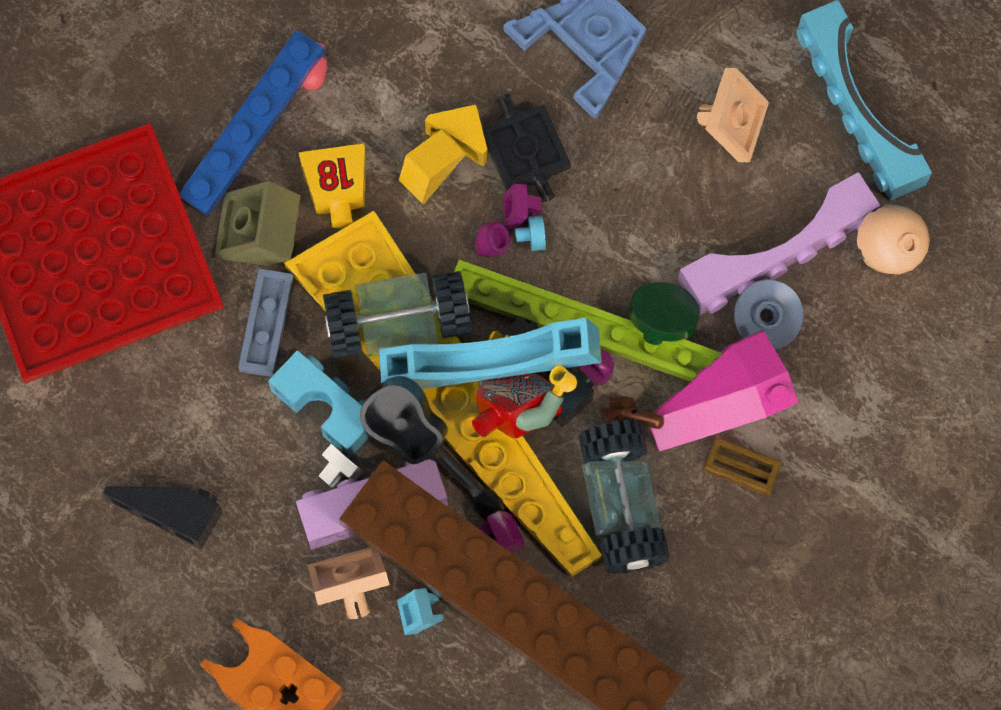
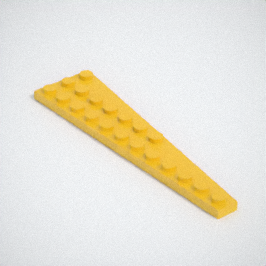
[284,211,602,577]

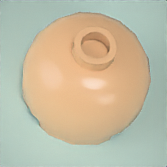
[857,204,930,275]

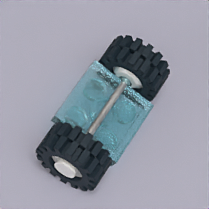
[323,271,471,358]
[579,420,670,574]

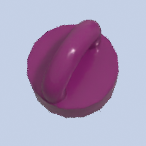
[475,221,510,257]
[579,349,614,386]

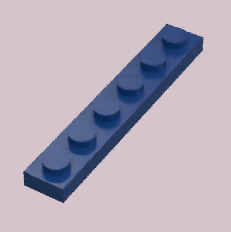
[179,30,326,217]

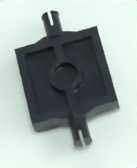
[482,94,571,202]

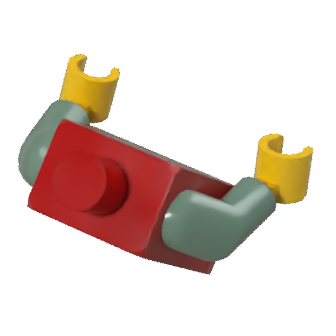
[472,331,577,439]

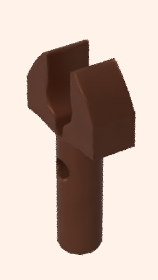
[601,396,664,429]

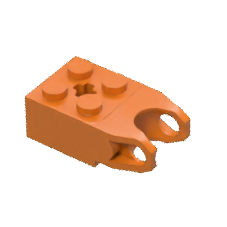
[200,618,343,710]

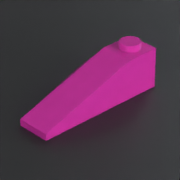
[649,330,799,452]

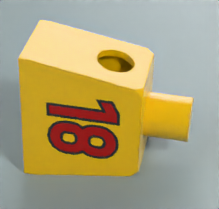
[299,143,366,229]

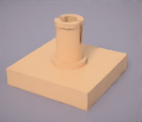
[697,68,769,162]
[307,547,389,619]

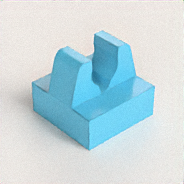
[397,588,443,635]

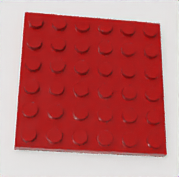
[0,123,224,384]

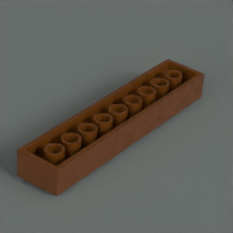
[339,460,683,710]

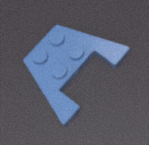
[504,0,646,120]

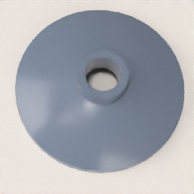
[734,280,803,349]

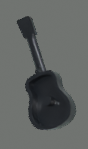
[360,376,505,521]

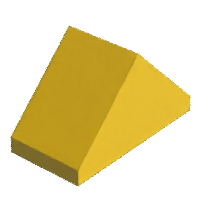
[425,105,487,167]
[399,129,468,204]

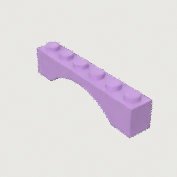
[678,172,881,315]

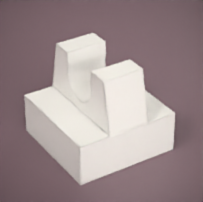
[319,444,363,488]

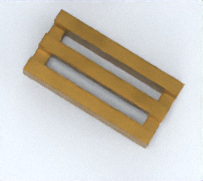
[702,437,782,497]

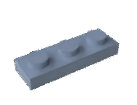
[238,269,294,377]

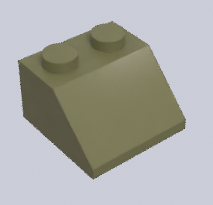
[214,181,301,266]

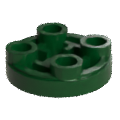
[628,282,700,345]

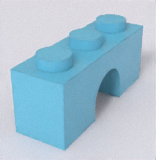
[268,350,370,459]

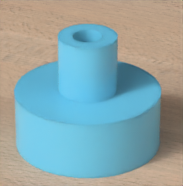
[515,215,546,251]

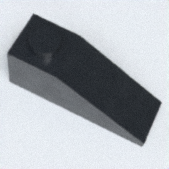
[103,486,222,550]

